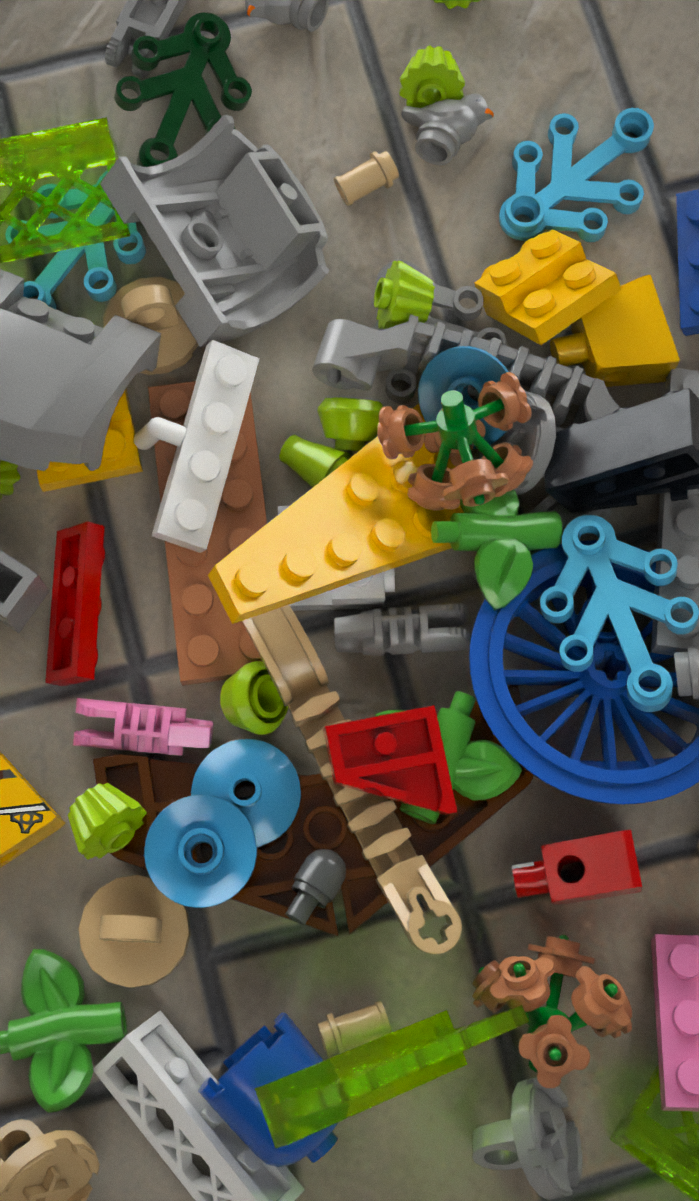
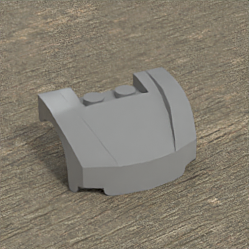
[100,115,330,347]
[0,269,161,471]

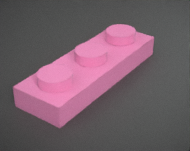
[651,934,699,1112]

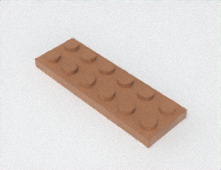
[148,381,267,686]

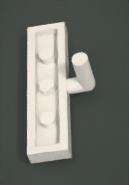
[134,340,260,553]

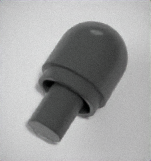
[285,849,346,925]

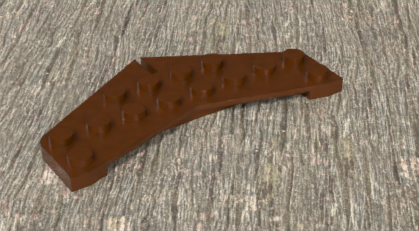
[93,685,534,937]

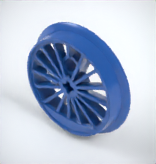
[469,540,699,805]

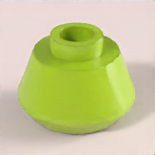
[317,397,384,451]
[220,661,288,735]

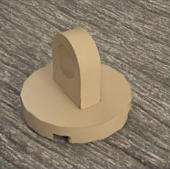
[103,277,198,375]
[78,875,191,988]
[0,1119,100,1201]

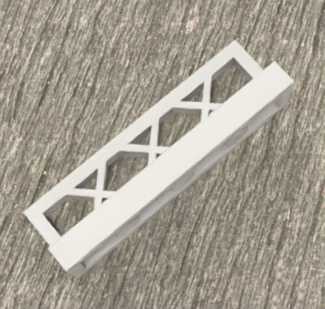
[93,1010,305,1201]

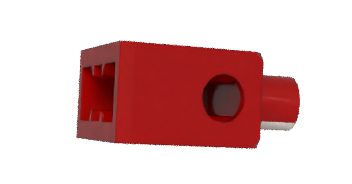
[512,829,642,905]

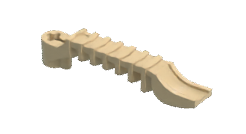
[243,605,462,954]

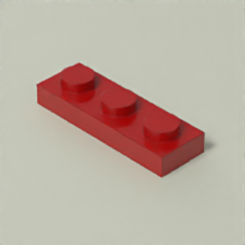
[45,521,105,686]

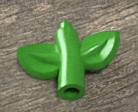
[431,490,562,610]
[375,691,522,824]
[0,949,128,1113]

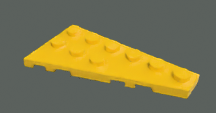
[208,404,464,624]

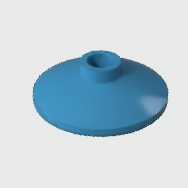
[418,346,508,449]
[191,739,301,847]
[144,795,257,908]

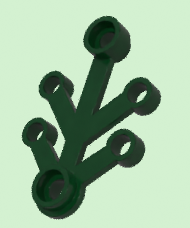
[114,12,252,167]

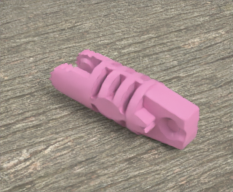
[73,698,213,756]

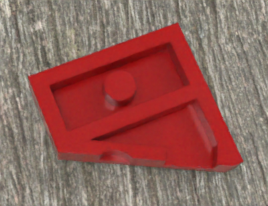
[323,705,457,815]

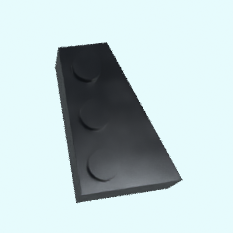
[545,388,699,513]

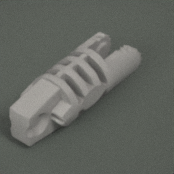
[334,604,471,656]

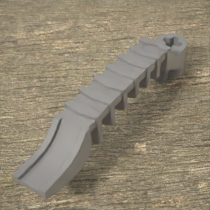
[312,314,621,426]

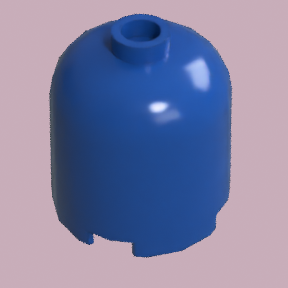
[198,1012,346,1167]

